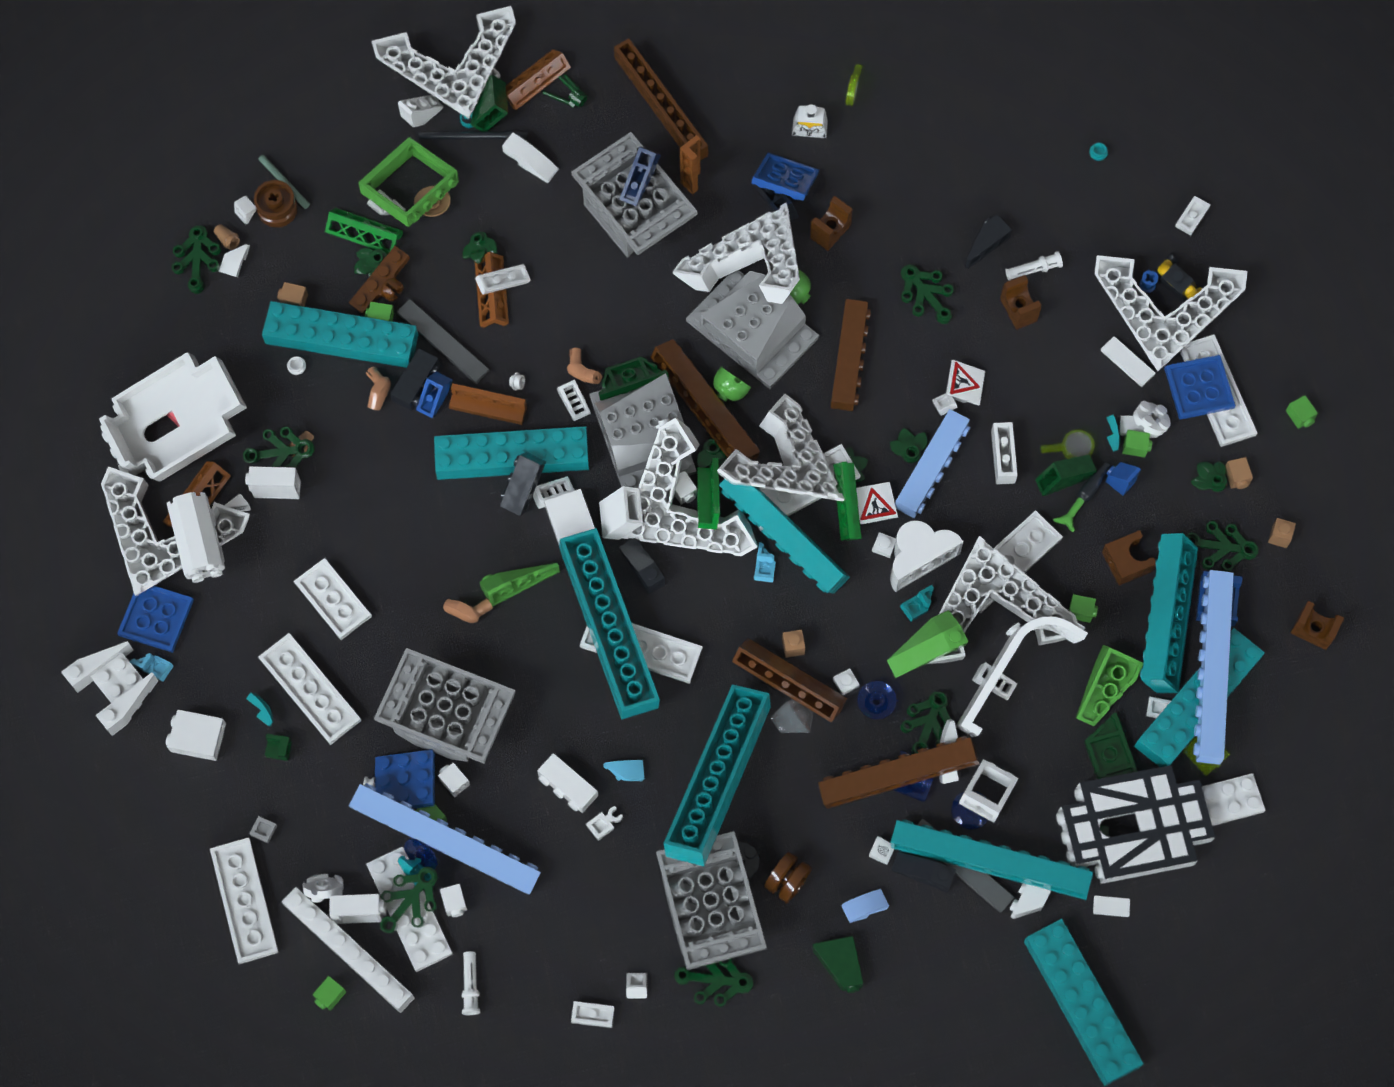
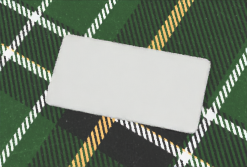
[1093,896,1130,917]

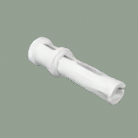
[1005,251,1063,281]
[461,952,480,1015]

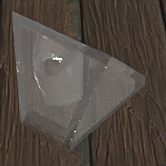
[771,699,814,734]

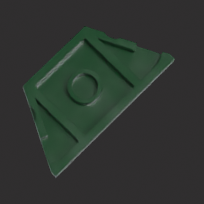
[598,357,669,401]
[1084,713,1138,779]

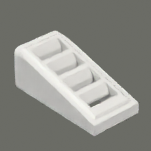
[557,380,591,421]
[533,476,575,509]
[972,662,1017,700]

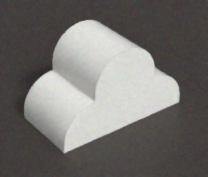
[890,521,963,592]

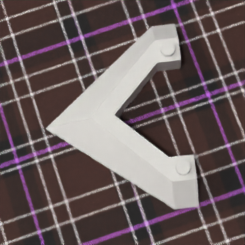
[372,6,516,119]
[673,203,800,304]
[1095,255,1247,371]
[717,394,845,501]
[623,417,758,556]
[101,467,250,596]
[927,536,1077,664]

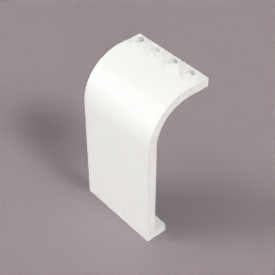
[956,617,1088,737]

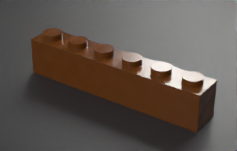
[831,299,871,411]
[732,638,847,723]

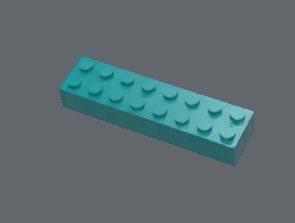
[262,301,419,368]
[434,426,589,480]
[719,479,850,594]
[1140,533,1198,693]
[1134,628,1265,767]
[1024,919,1143,1086]

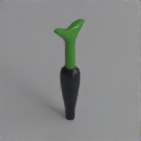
[1053,462,1110,532]

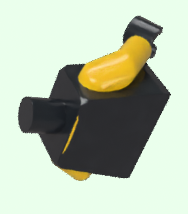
[1158,252,1208,302]

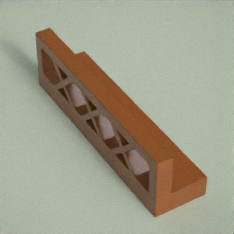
[506,49,571,110]
[680,135,700,195]
[475,252,509,328]
[449,383,527,425]
[163,461,231,527]

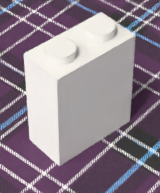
[245,466,301,499]
[599,486,643,540]
[544,489,595,544]
[166,710,226,761]

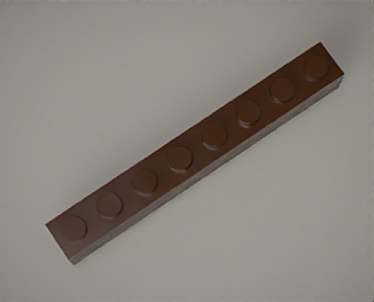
[614,38,708,161]
[651,339,760,461]
[818,737,979,808]

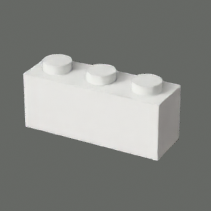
[991,422,1017,484]
[537,753,598,813]

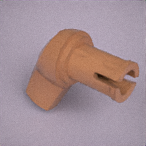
[567,348,602,384]
[366,367,391,411]
[443,598,493,623]

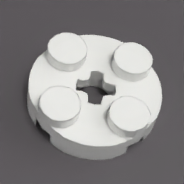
[1133,401,1171,436]
[303,874,344,902]

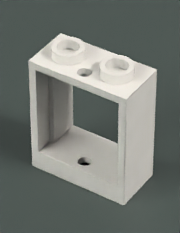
[959,759,1018,823]
[330,894,387,924]

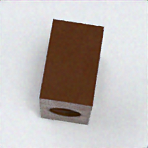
[810,196,853,251]
[1000,275,1042,330]
[1102,530,1156,585]
[1290,601,1344,650]

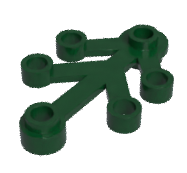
[172,225,221,294]
[901,265,953,324]
[243,427,315,470]
[1186,521,1259,572]
[900,692,950,755]
[380,867,438,933]
[674,959,753,1007]

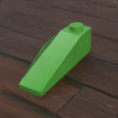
[480,563,560,607]
[887,610,968,678]
[1076,645,1143,726]

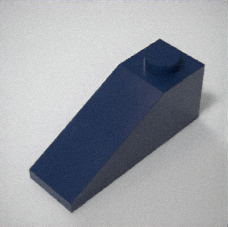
[620,147,661,206]

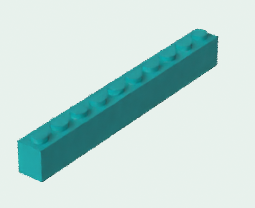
[891,820,1093,900]

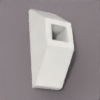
[398,95,444,127]
[1009,883,1051,918]

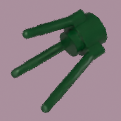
[542,74,588,108]

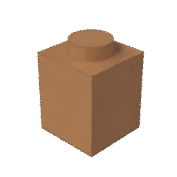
[278,282,308,307]
[1226,457,1253,489]
[1268,518,1296,548]
[782,630,805,658]

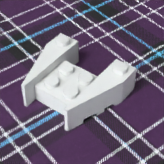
[62,642,158,736]

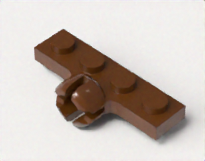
[349,246,410,315]

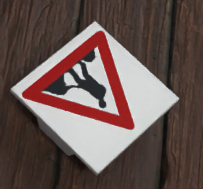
[946,359,985,406]
[856,482,898,525]

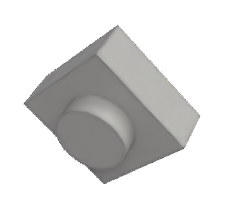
[250,816,277,843]

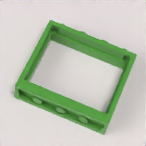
[359,137,459,227]

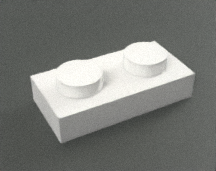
[1175,196,1210,235]
[571,1001,614,1028]

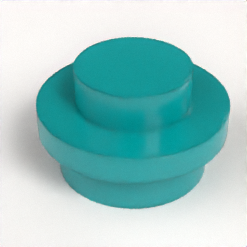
[1089,143,1108,161]

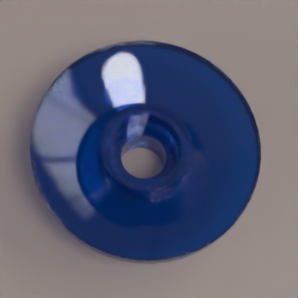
[857,681,897,719]
[951,790,988,829]
[404,839,437,870]

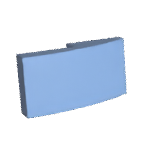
[841,889,889,923]

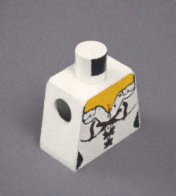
[792,104,828,138]

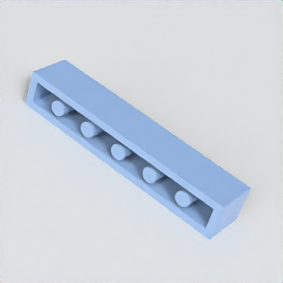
[895,409,970,518]

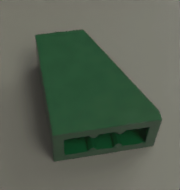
[470,74,508,132]
[1035,454,1097,496]
[812,936,863,993]

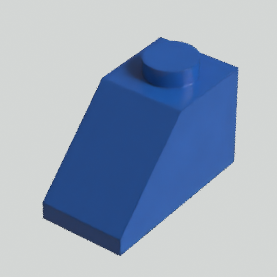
[416,372,452,418]
[1106,462,1141,496]

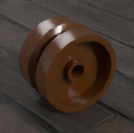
[254,180,298,228]
[764,851,812,904]

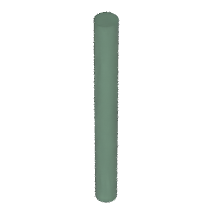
[258,155,310,209]

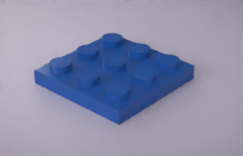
[752,153,819,201]
[1164,355,1235,420]
[117,586,194,653]
[375,750,435,809]

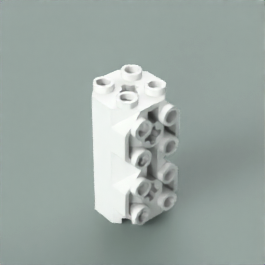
[167,492,225,583]

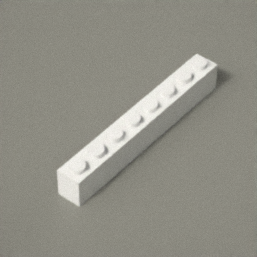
[282,887,414,1013]

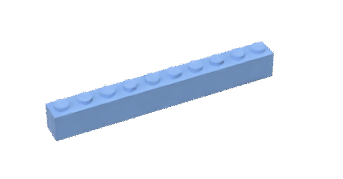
[1193,570,1233,765]
[349,783,541,895]

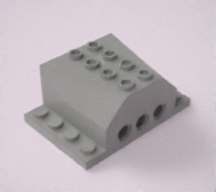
[571,132,697,258]
[686,270,819,389]
[589,373,697,488]
[374,648,516,763]
[656,831,766,970]

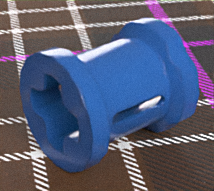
[1139,270,1159,293]

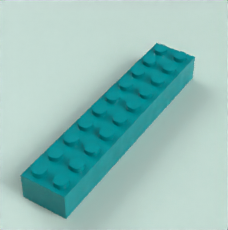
[559,528,660,720]
[664,684,771,866]

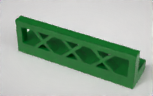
[325,208,403,254]
[697,458,720,529]
[833,462,861,541]

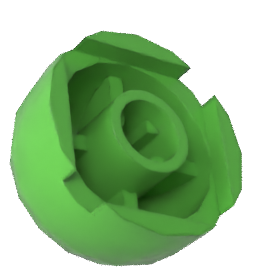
[789,269,811,304]
[713,367,751,402]

